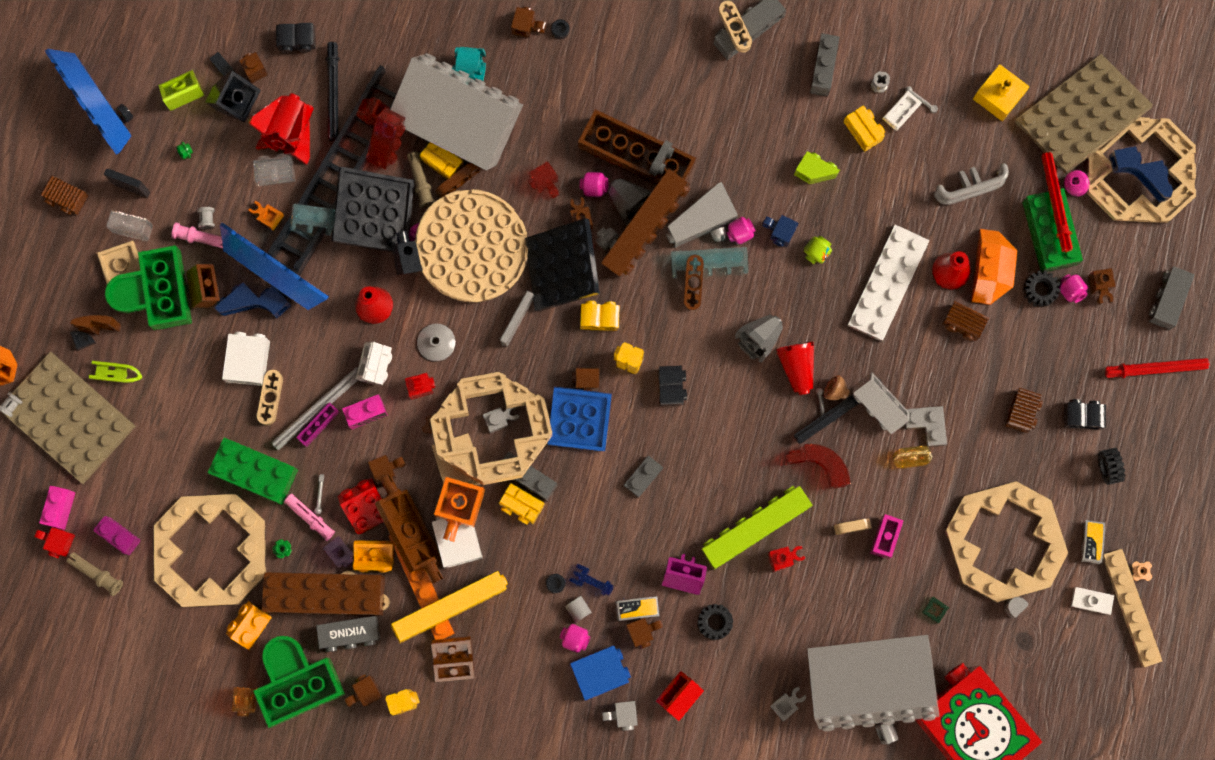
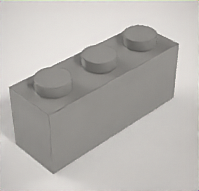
[853,372,910,434]

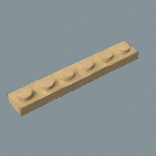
[1103,549,1162,667]

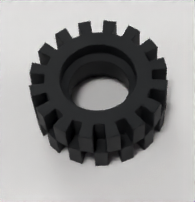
[1023,271,1060,307]
[1098,448,1125,485]
[697,604,733,640]

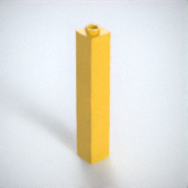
[391,571,508,644]

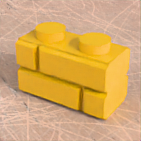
[844,106,885,152]
[420,142,464,179]
[614,342,644,374]
[499,484,545,525]
[386,689,420,715]

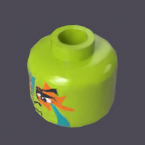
[804,235,832,264]

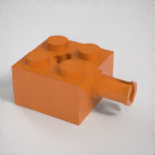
[434,477,485,542]

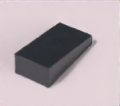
[209,52,234,76]

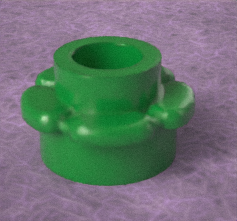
[176,142,193,160]
[272,539,292,559]

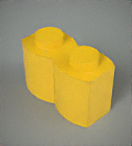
[580,301,619,331]

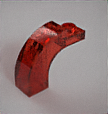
[785,444,851,489]

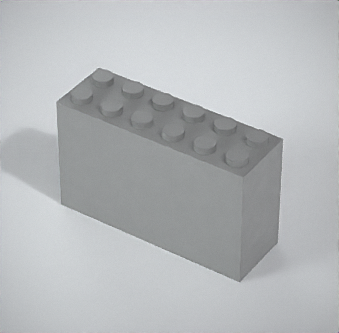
[386,54,523,170]
[807,635,940,731]

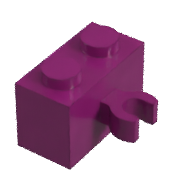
[661,554,707,595]

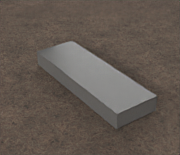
[500,291,534,347]

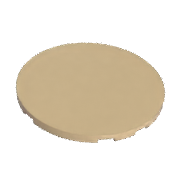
[415,189,528,302]

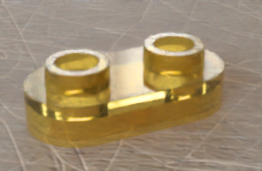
[893,446,933,468]

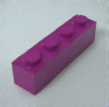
[296,402,340,447]

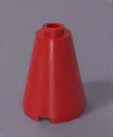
[932,251,970,290]
[355,286,393,324]
[776,341,814,395]

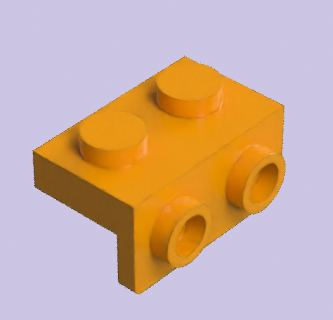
[353,540,394,572]
[226,601,272,650]

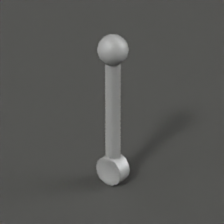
[905,86,938,113]
[816,388,827,427]
[314,474,324,515]

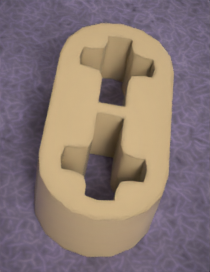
[834,518,872,535]

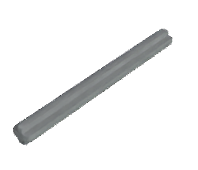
[272,367,358,450]

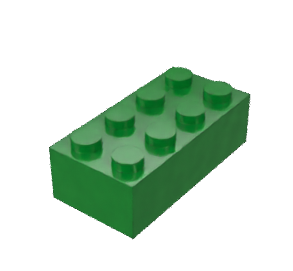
[1022,188,1083,272]
[208,437,298,505]

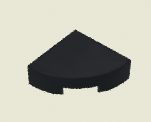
[70,331,96,351]

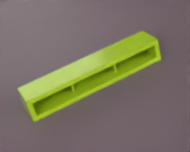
[701,486,813,570]

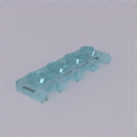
[290,204,335,236]
[671,247,748,278]

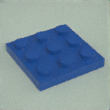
[548,387,612,451]

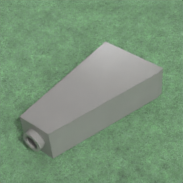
[666,182,738,248]

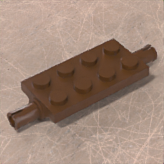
[375,474,444,584]

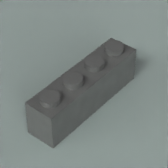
[714,0,786,60]

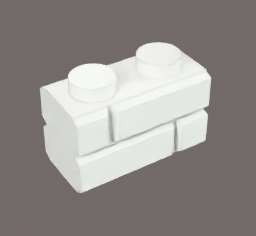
[356,342,392,385]

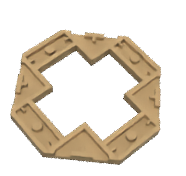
[1087,117,1196,223]
[430,372,552,485]
[945,481,1068,603]
[154,494,266,607]

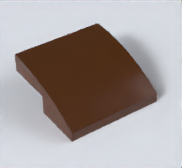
[70,315,121,335]
[431,636,475,682]

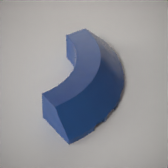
[45,49,132,155]
[220,223,329,310]

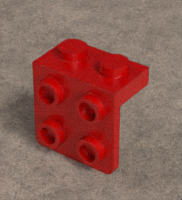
[337,478,384,534]

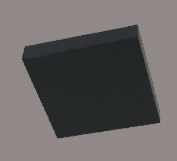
[103,169,150,198]

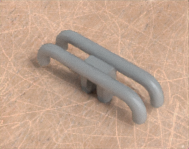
[934,163,1009,205]

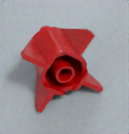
[248,93,314,165]

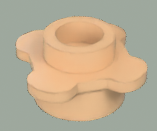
[1132,561,1152,581]

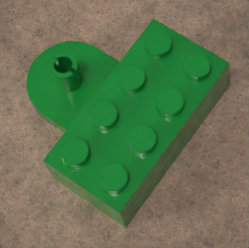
[105,245,192,330]
[253,636,346,728]

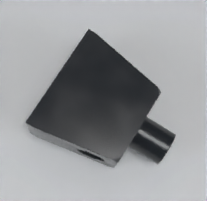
[392,231,422,275]

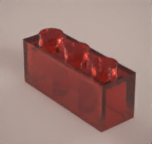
[366,108,406,170]

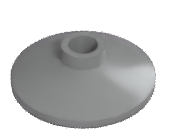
[417,324,455,361]

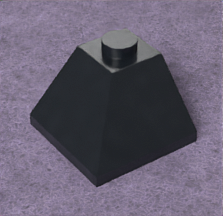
[205,71,261,122]

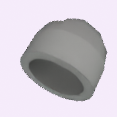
[710,227,726,242]

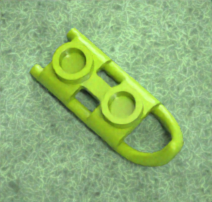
[89,361,142,383]

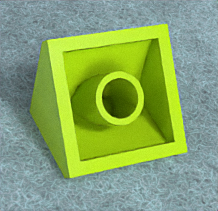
[158,70,204,111]

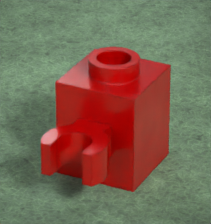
[405,373,436,400]
[34,527,75,558]
[768,546,805,572]

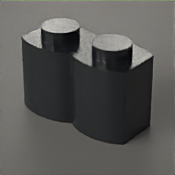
[276,23,316,54]
[659,365,687,406]
[1064,399,1106,430]

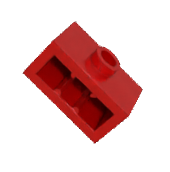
[656,671,704,721]

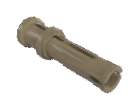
[407,152,435,209]
[67,552,123,596]

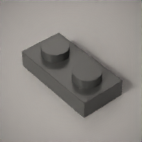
[624,455,663,498]

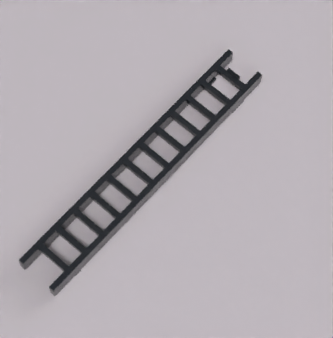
[268,65,397,276]

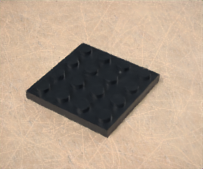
[331,167,414,254]
[525,218,600,312]

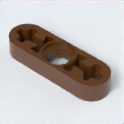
[435,162,483,198]
[684,255,704,310]

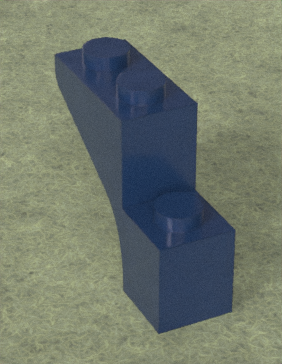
[1109,146,1173,202]
[215,282,291,318]

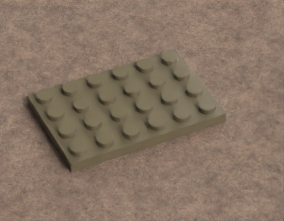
[1015,54,1153,174]
[1,352,136,484]

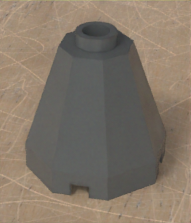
[608,179,651,226]
[735,314,783,363]

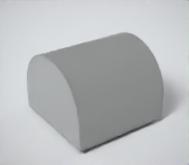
[565,596,592,623]
[1004,597,1028,618]
[875,723,899,745]

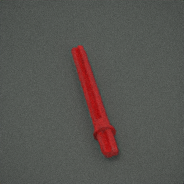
[1042,152,1073,252]
[1105,358,1210,379]

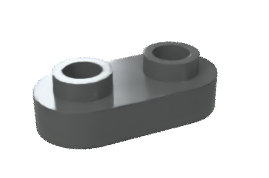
[649,140,675,177]

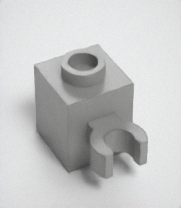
[602,701,638,731]

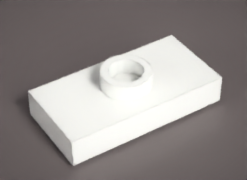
[883,91,922,131]
[1071,587,1114,615]

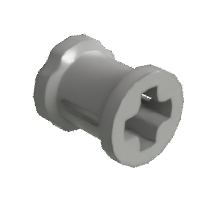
[871,71,890,93]
[197,207,215,229]
[0,392,23,417]

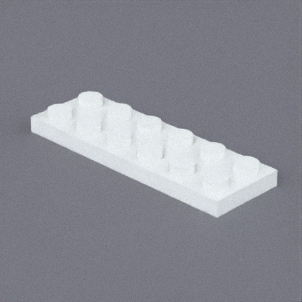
[847,225,929,342]

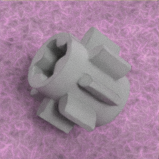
[596,227,619,250]

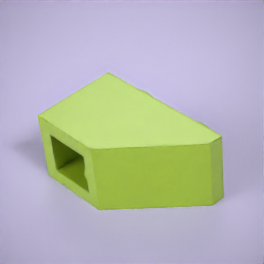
[794,151,840,184]

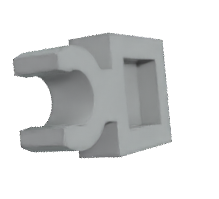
[483,407,519,433]
[770,687,806,722]

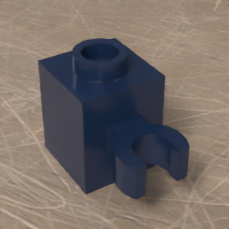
[762,215,799,247]

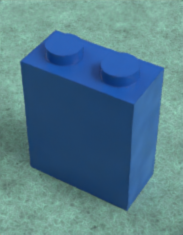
[570,646,631,701]

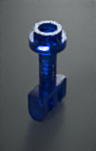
[569,564,614,596]

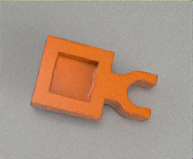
[248,201,284,231]

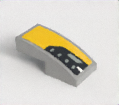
[1081,520,1105,564]
[615,596,659,621]

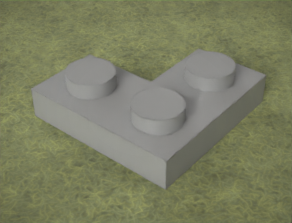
[905,406,947,447]

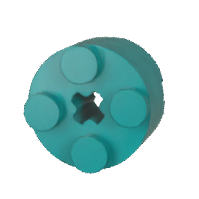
[452,46,486,81]

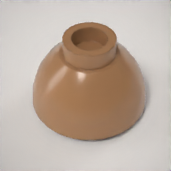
[824,375,850,401]

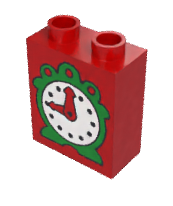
[915,662,1042,760]

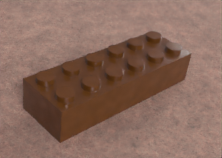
[578,109,696,186]
[601,169,691,277]
[262,572,385,616]

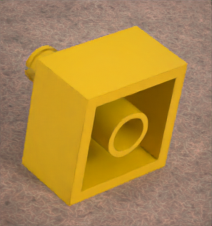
[973,64,1029,122]

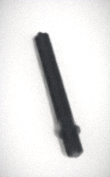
[325,42,340,142]
[794,378,883,444]

